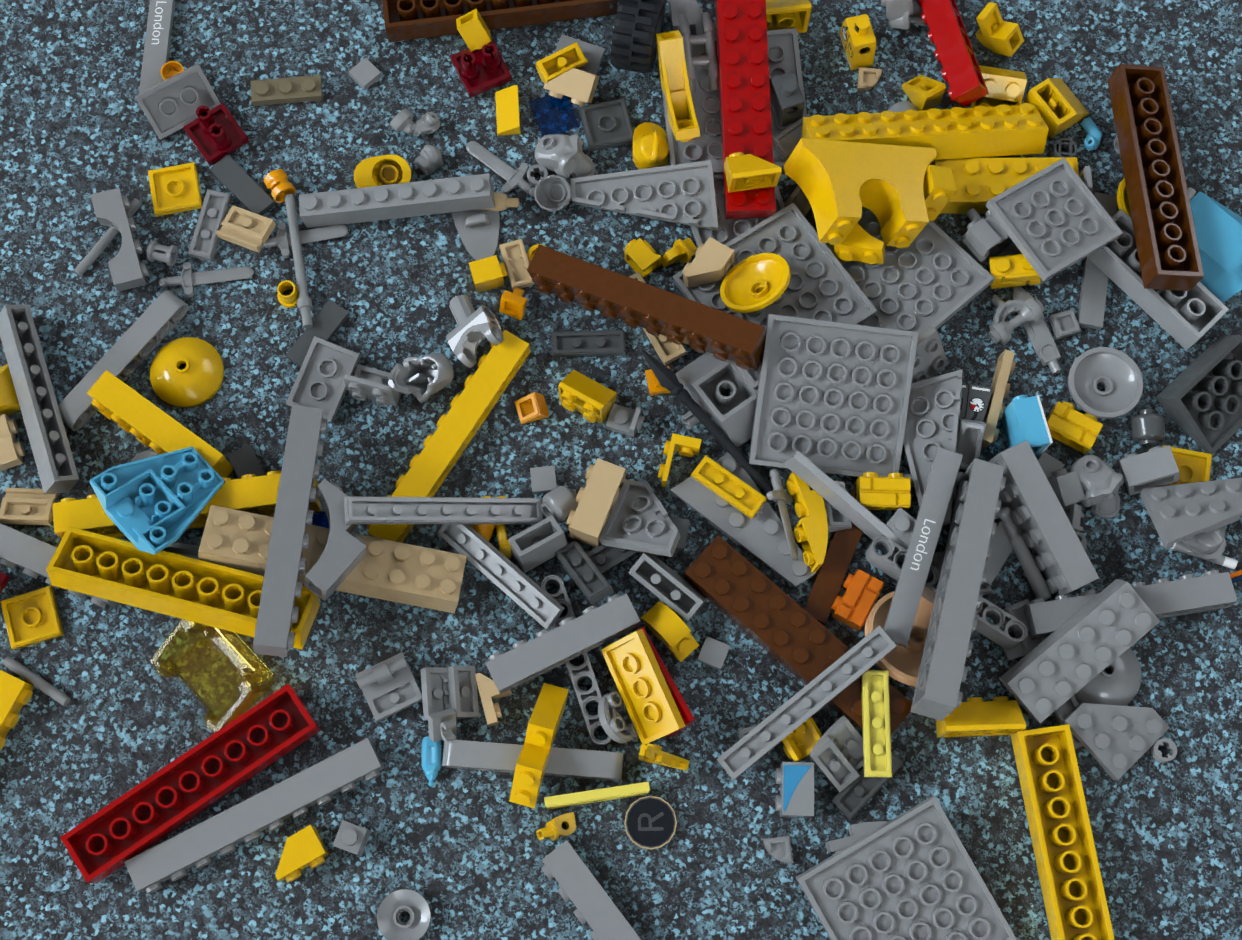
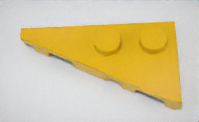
[638,743,689,771]

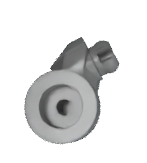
[390,108,440,136]

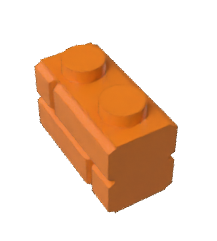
[831,569,885,631]

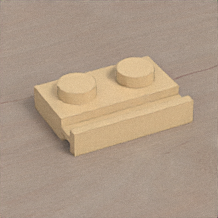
[216,205,276,253]
[0,488,58,526]

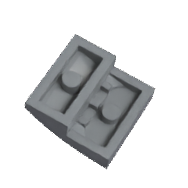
[420,666,479,721]
[809,715,864,792]

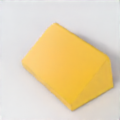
[495,85,521,136]

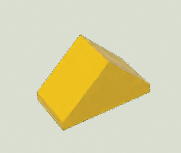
[901,74,946,111]

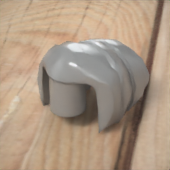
[413,145,443,176]

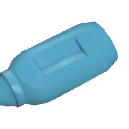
[421,736,442,787]

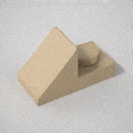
[475,673,512,728]

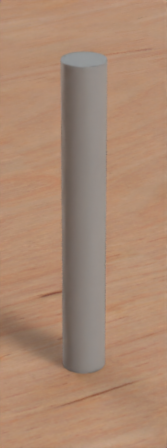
[2,656,71,706]

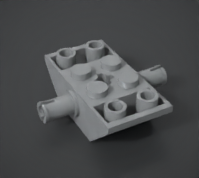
[675,352,758,448]

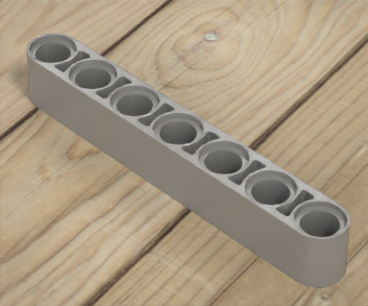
[58,290,189,431]
[866,536,1028,649]
[541,575,612,747]
[442,740,624,781]

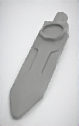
[1013,286,1062,375]

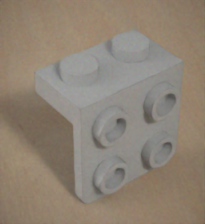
[343,364,401,407]

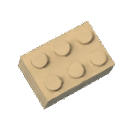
[566,458,626,548]

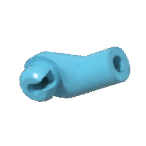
[1080,117,1102,151]

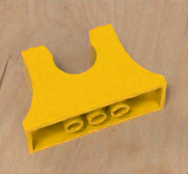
[784,138,937,248]

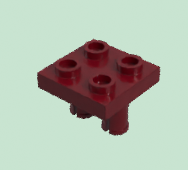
[450,39,512,98]
[183,103,250,166]

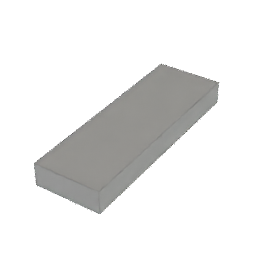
[188,189,232,262]

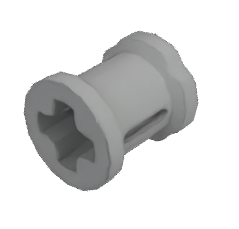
[147,240,178,267]

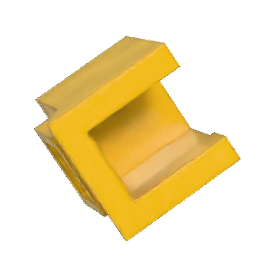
[624,238,661,279]

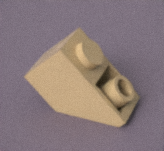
[544,68,600,106]
[682,237,735,288]

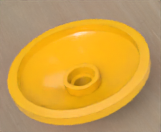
[720,253,791,313]
[150,337,224,408]

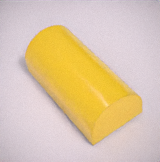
[535,42,588,84]

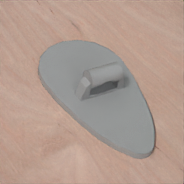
[452,210,500,261]

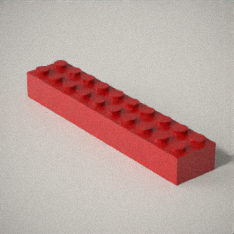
[715,0,776,219]
[60,683,321,884]

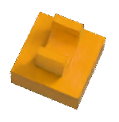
[499,287,527,320]
[645,366,671,396]

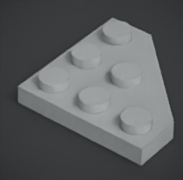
[600,479,681,557]
[1062,703,1170,780]

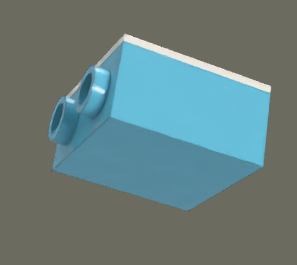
[1001,395,1053,457]

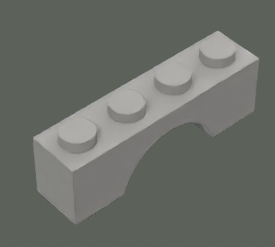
[90,188,149,292]

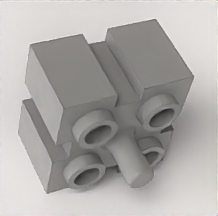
[960,208,1012,266]

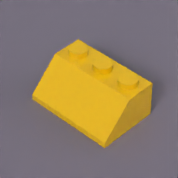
[766,0,812,33]
[935,696,1026,738]

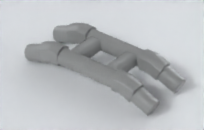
[678,12,719,92]

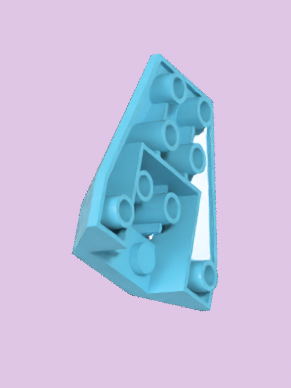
[1190,191,1242,303]
[90,446,225,554]

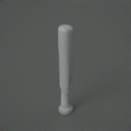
[995,506,1051,601]

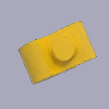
[975,2,1024,57]
[641,601,699,662]

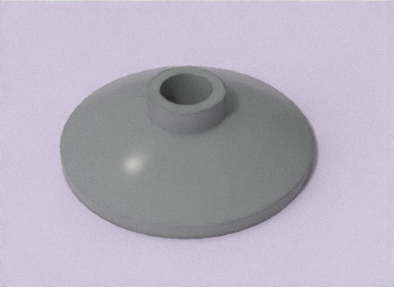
[377,889,431,940]

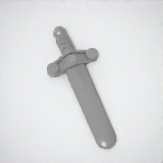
[466,141,535,197]
[260,222,348,258]
[159,262,254,297]
[767,469,798,561]

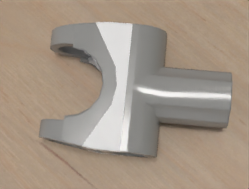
[446,295,504,368]

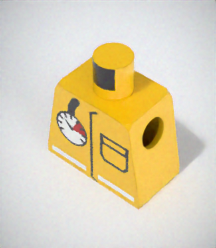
[839,14,877,71]

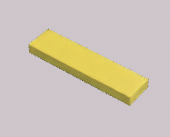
[861,670,892,778]
[544,782,650,809]

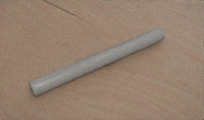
[73,198,142,277]

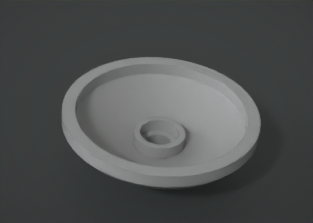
[1068,347,1143,419]
[1074,648,1142,706]

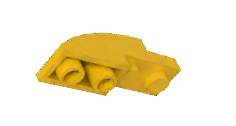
[786,472,828,573]

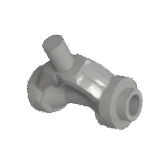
[988,295,1045,345]

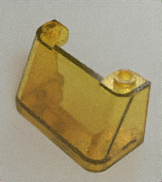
[150,619,276,733]

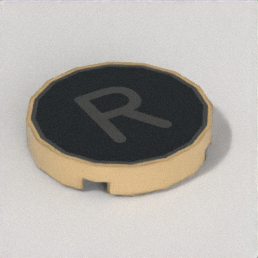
[624,796,677,850]

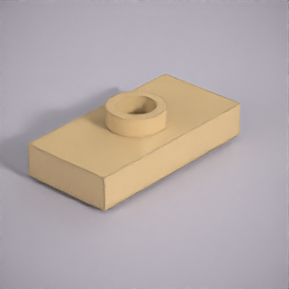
[499,239,535,291]

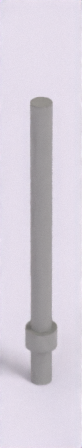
[285,194,313,328]

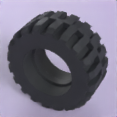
[610,0,667,74]

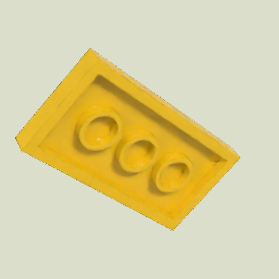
[601,629,685,745]

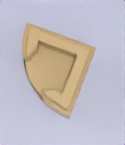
[857,67,882,92]

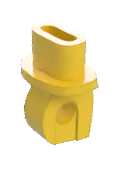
[661,238,697,268]
[536,812,576,841]

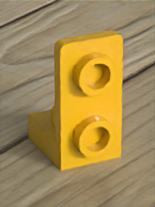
[658,433,702,487]

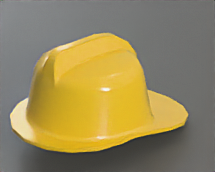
[632,122,669,169]
[354,154,411,188]

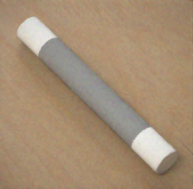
[1160,541,1238,569]

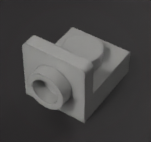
[606,403,645,437]

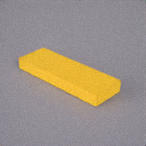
[691,455,767,519]

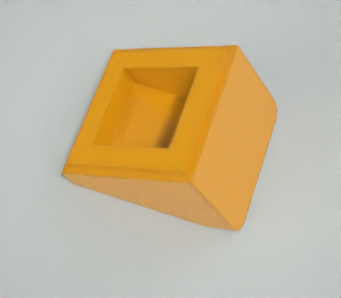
[514,392,549,424]

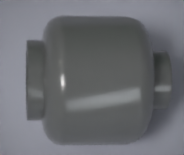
[1131,409,1166,446]

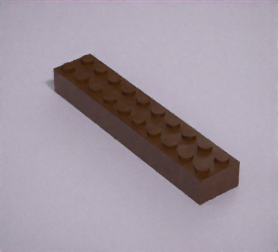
[382,0,617,42]
[1108,64,1204,291]
[527,244,766,370]
[683,535,912,735]

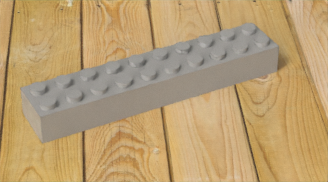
[910,458,1006,721]

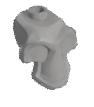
[881,0,928,30]
[534,134,596,179]
[388,353,454,402]
[1070,455,1124,519]

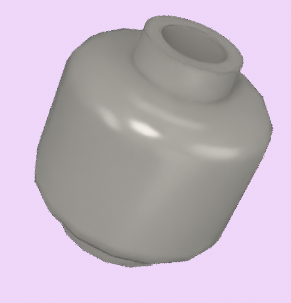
[541,485,578,523]

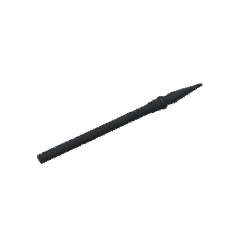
[641,350,773,501]

